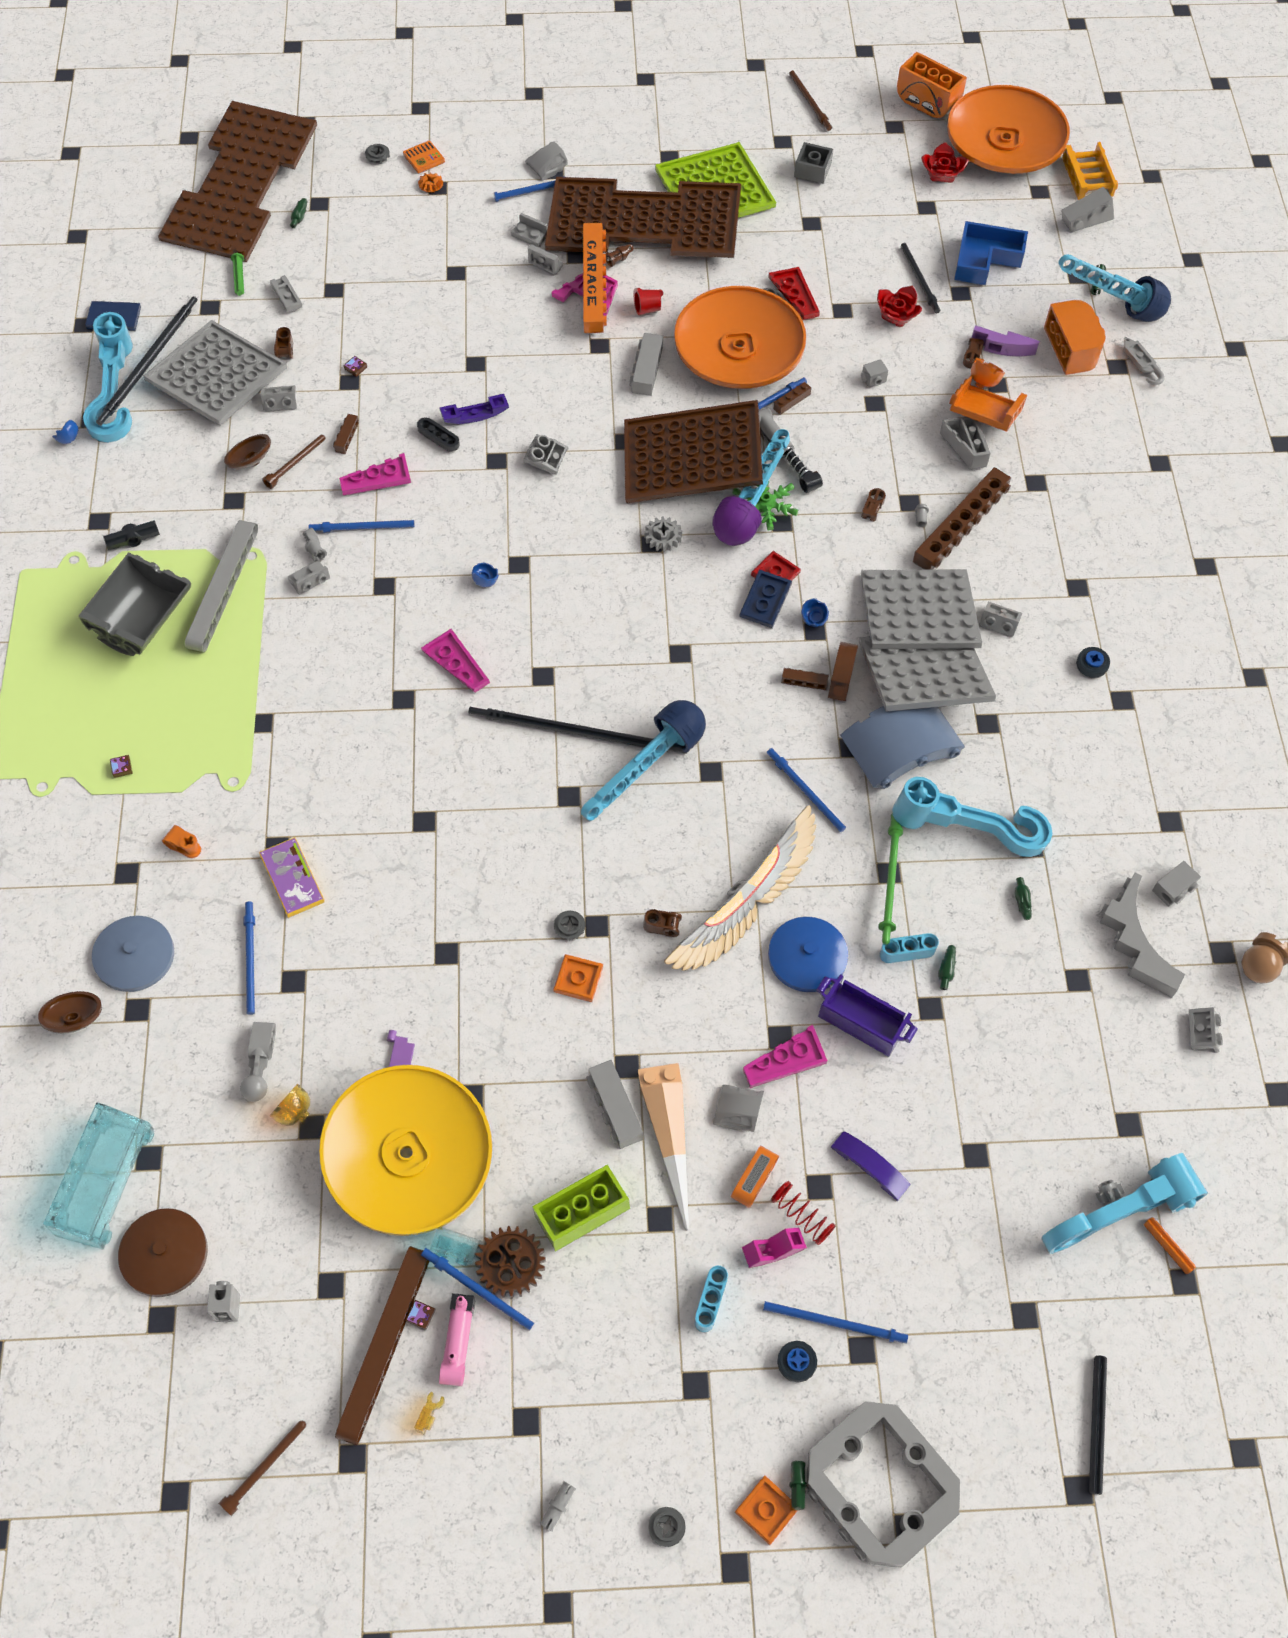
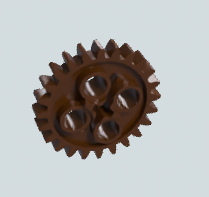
[475,1226,546,1299]

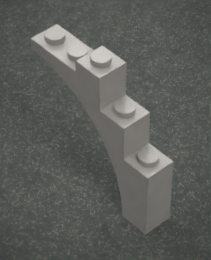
[1100,872,1185,998]

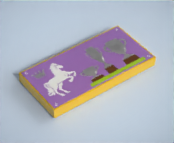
[259,837,325,918]

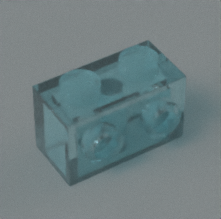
[430,1227,481,1266]

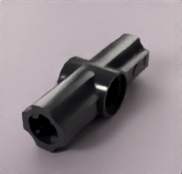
[103,520,160,551]

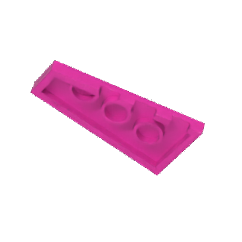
[339,453,411,495]
[421,629,490,693]
[743,1024,828,1088]

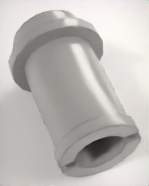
[915,504,929,527]

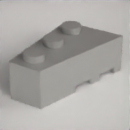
[1061,187,1114,232]
[940,416,991,469]

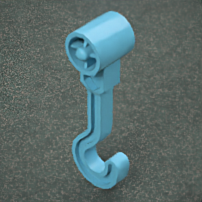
[83,312,133,443]
[892,777,1053,857]
[1041,1153,1208,1254]

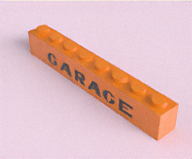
[583,223,607,333]

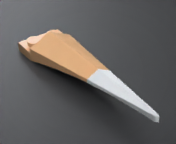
[638,1063,689,1230]

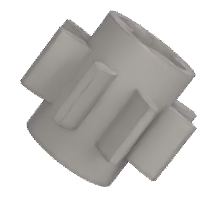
[1095,1180,1125,1205]

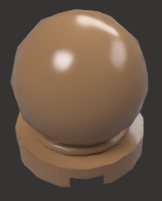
[1241,932,1288,984]

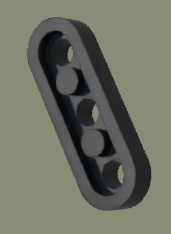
[417,417,460,451]

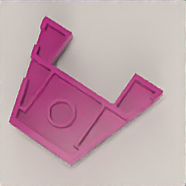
[551,273,618,316]

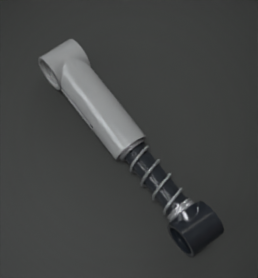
[759,408,823,494]

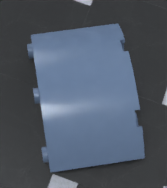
[840,706,965,789]

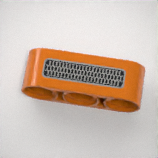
[731,1145,779,1208]

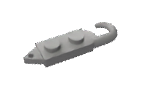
[1123,337,1164,385]

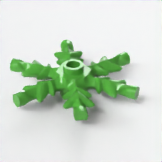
[732,481,799,531]

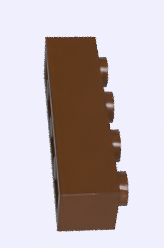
[773,382,811,415]
[333,414,359,454]
[781,668,829,690]

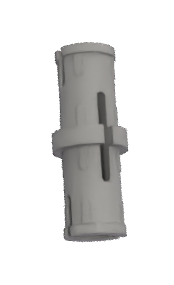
[540,1481,576,1532]

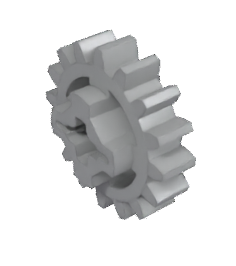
[644,516,682,552]

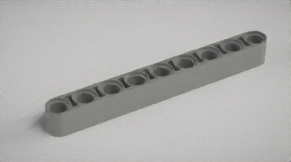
[185,520,258,652]

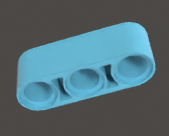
[880,933,939,963]
[695,1265,728,1333]

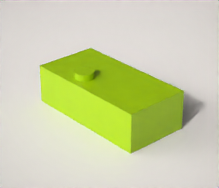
[532,1164,630,1252]

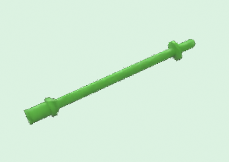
[878,813,903,945]

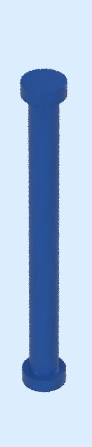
[494,176,565,202]

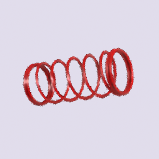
[771,1181,836,1245]

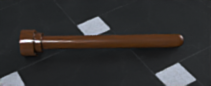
[262,435,326,489]
[218,1420,306,1517]

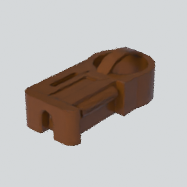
[963,338,984,369]
[861,488,886,522]

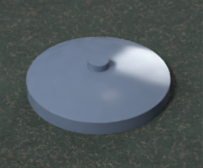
[92,916,174,992]

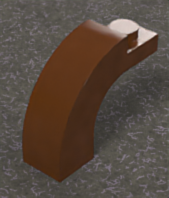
[828,642,858,702]

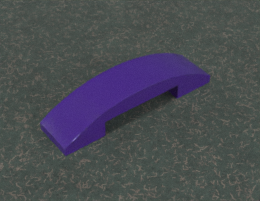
[439,394,509,424]
[831,1131,911,1201]

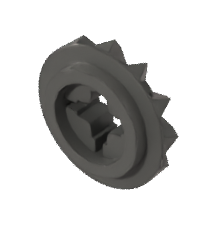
[365,144,390,163]
[554,910,586,941]
[648,1507,686,1547]

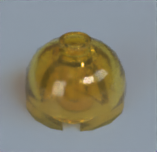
[270,1083,310,1126]

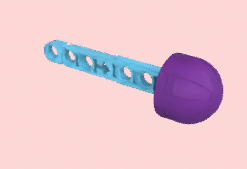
[712,429,790,546]

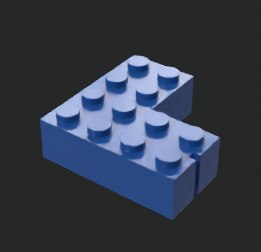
[954,221,1028,285]

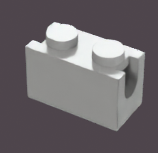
[1152,861,1201,907]
[207,1281,240,1322]

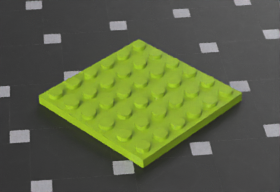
[655,142,777,218]

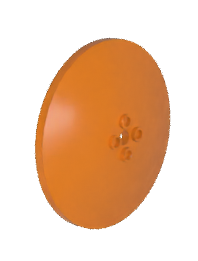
[947,85,1070,174]
[674,286,806,389]

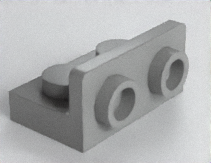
[511,213,548,247]
[528,244,563,275]
[261,385,297,411]
[288,560,330,595]
[979,601,1022,637]
[1189,1007,1223,1052]

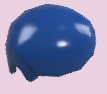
[52,420,79,444]
[472,562,499,587]
[801,598,829,627]

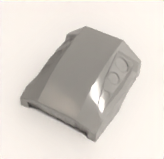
[525,141,568,181]
[523,434,569,474]
[713,1085,764,1132]

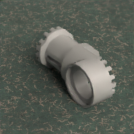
[303,528,327,562]

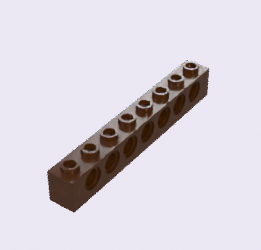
[913,467,1011,570]

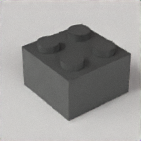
[794,142,833,184]

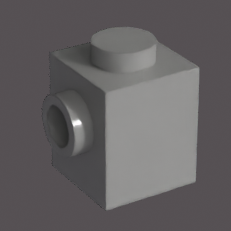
[861,359,889,388]

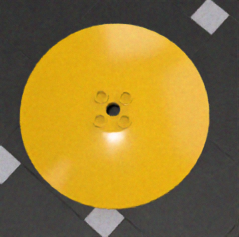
[319,1065,492,1236]

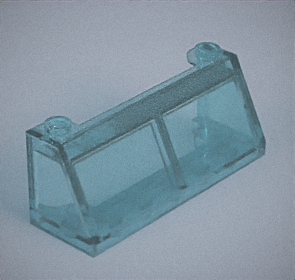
[43,1102,154,1250]

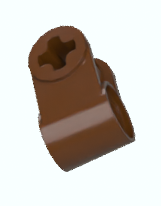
[274,327,294,359]
[643,909,682,937]

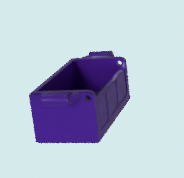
[816,974,918,1057]

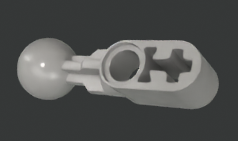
[240,1022,276,1102]

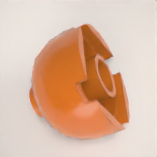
[971,358,1005,389]

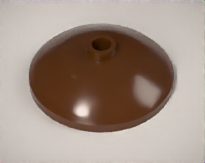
[224,434,271,469]
[38,991,102,1034]

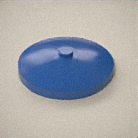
[768,917,848,992]

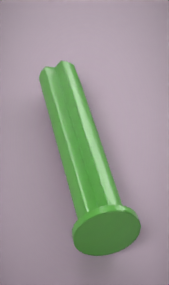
[231,253,244,296]

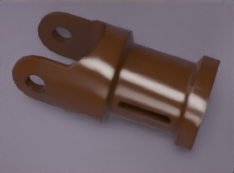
[606,244,634,267]

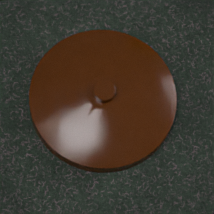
[118,1208,208,1297]

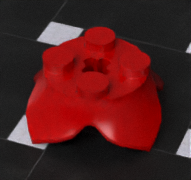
[921,142,969,183]
[877,285,922,327]

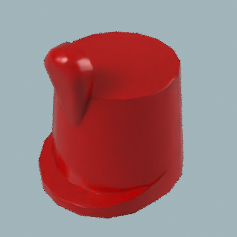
[633,288,664,315]

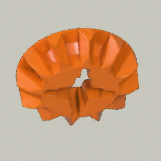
[418,172,443,192]

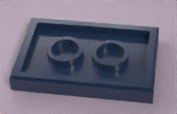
[85,301,141,331]
[739,569,792,629]

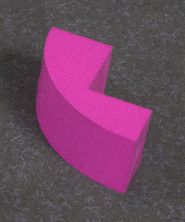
[742,1228,807,1268]

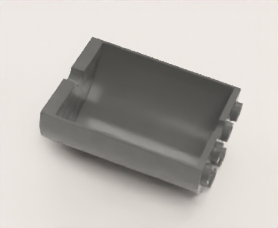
[79,552,191,656]

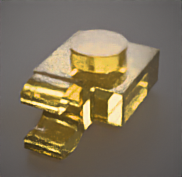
[414,1392,445,1435]

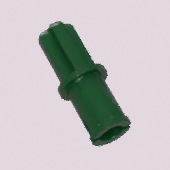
[789,1461,807,1511]

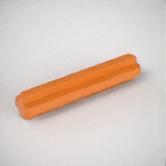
[1144,1217,1196,1274]

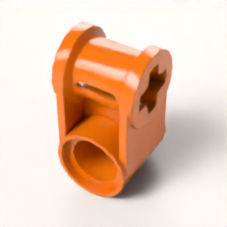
[162,825,201,858]

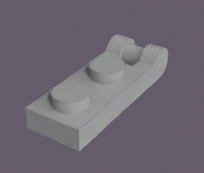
[270,275,302,313]

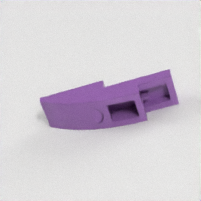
[971,325,1040,356]

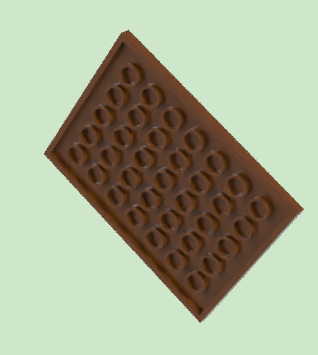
[624,400,763,504]

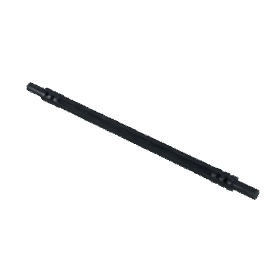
[96,296,198,426]
[468,706,687,754]

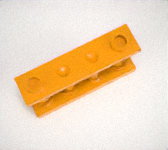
[1062,142,1118,200]

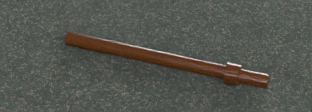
[789,70,832,131]

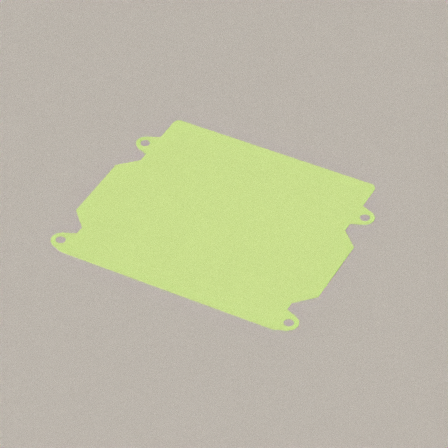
[0,547,267,797]

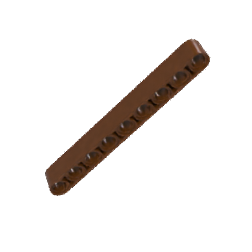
[335,1246,430,1446]

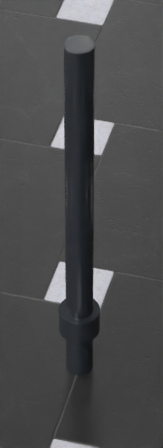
[901,243,941,314]

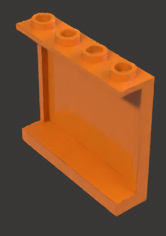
[949,375,1028,432]

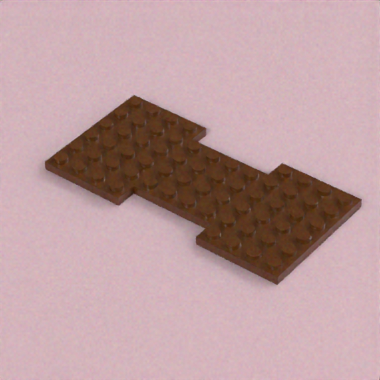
[158,101,317,262]
[545,177,741,258]

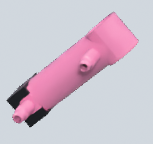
[439,1293,475,1386]

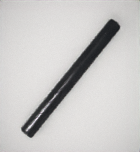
[1089,1355,1107,1495]

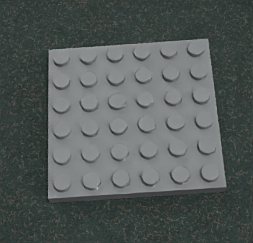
[143,320,287,425]
[861,569,982,649]
[859,636,996,711]

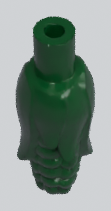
[290,198,308,228]
[1015,877,1032,920]
[938,945,957,990]

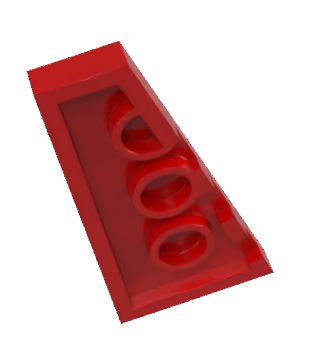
[768,267,820,320]

